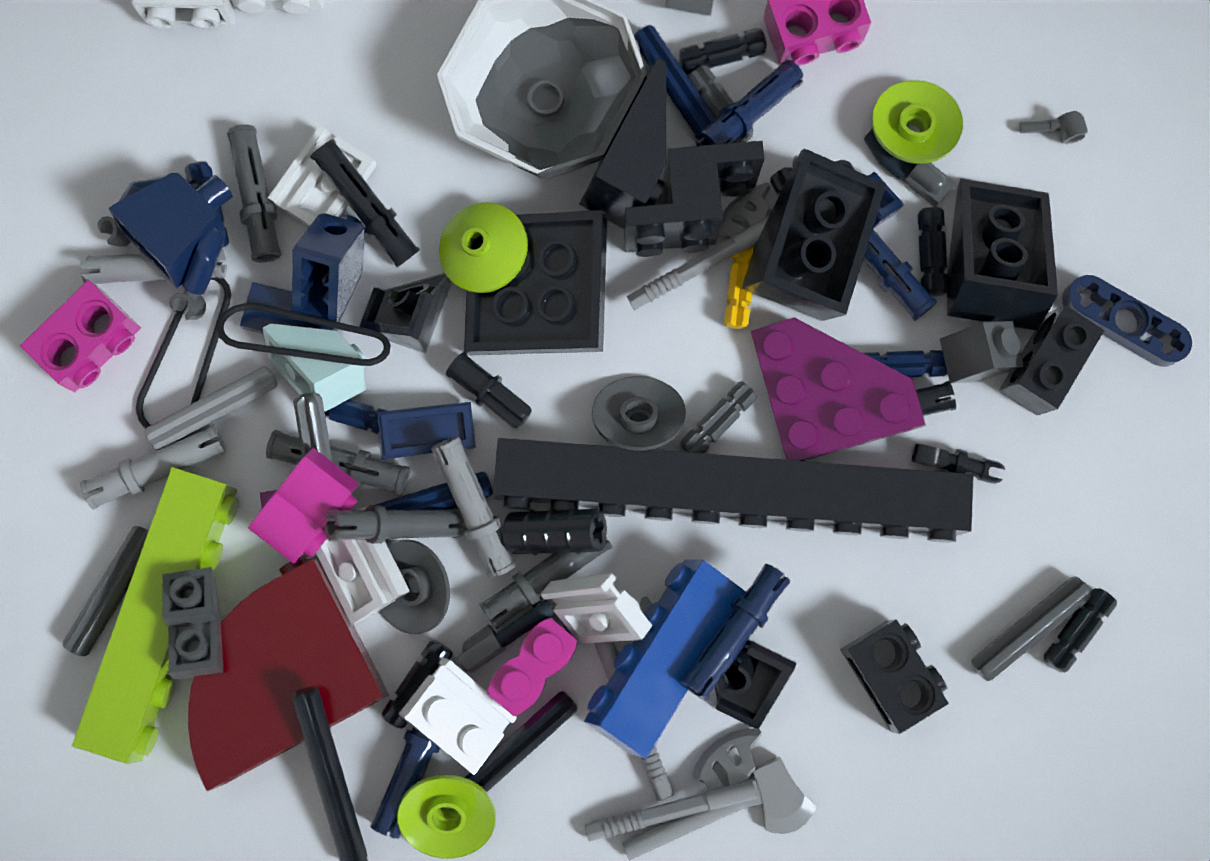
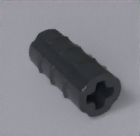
[503,507,607,556]

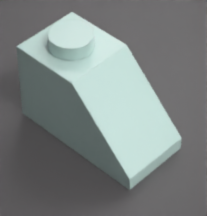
[263,324,367,412]

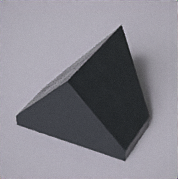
[359,273,452,354]
[715,640,797,728]

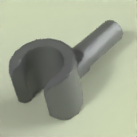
[1019,111,1088,144]

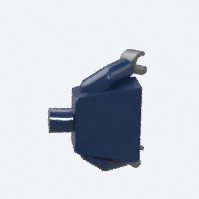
[97,173,233,320]

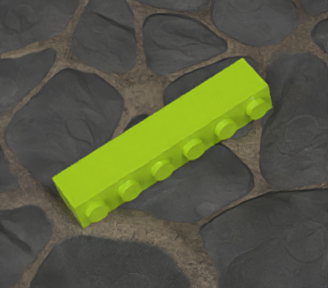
[72,467,239,764]

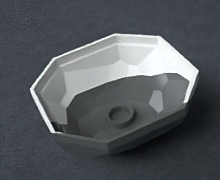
[437,0,647,180]

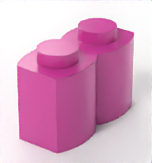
[248,447,359,564]
[487,618,578,716]

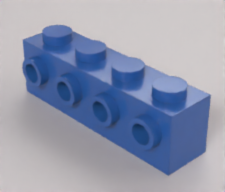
[583,560,746,759]

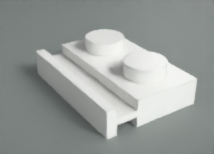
[268,125,377,227]
[316,507,410,625]
[540,573,652,644]
[399,657,517,775]

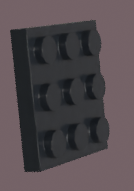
[464,210,607,355]

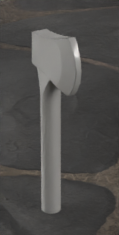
[622,757,816,861]

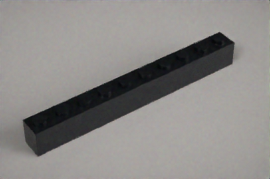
[493,438,974,543]

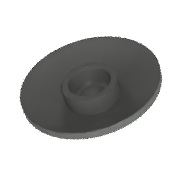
[592,376,686,451]
[380,539,450,634]

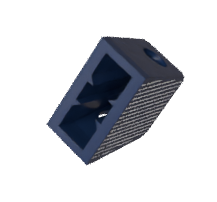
[292,213,365,322]

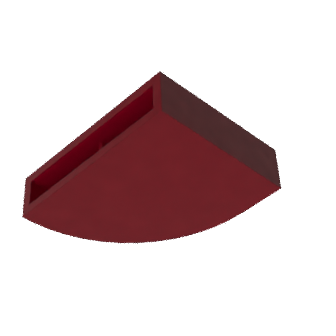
[188,556,390,792]

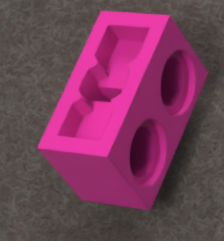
[763,0,872,66]
[20,279,141,392]

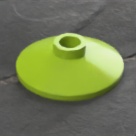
[872,80,963,164]
[439,202,528,293]
[397,775,496,859]

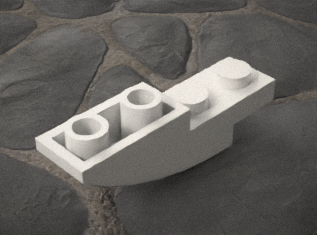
[132,0,324,29]

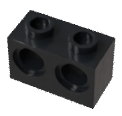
[999,305,1105,415]
[840,619,949,734]

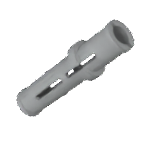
[80,249,227,284]
[80,425,226,510]
[431,436,516,578]

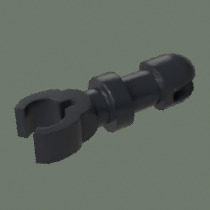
[911,443,1005,484]

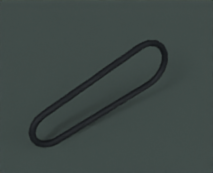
[136,277,231,429]
[216,303,391,366]

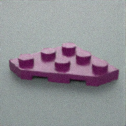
[751,317,926,461]

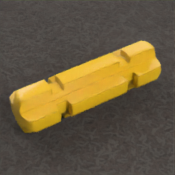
[723,245,755,330]

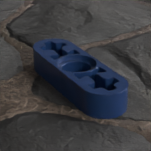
[1062,275,1192,367]

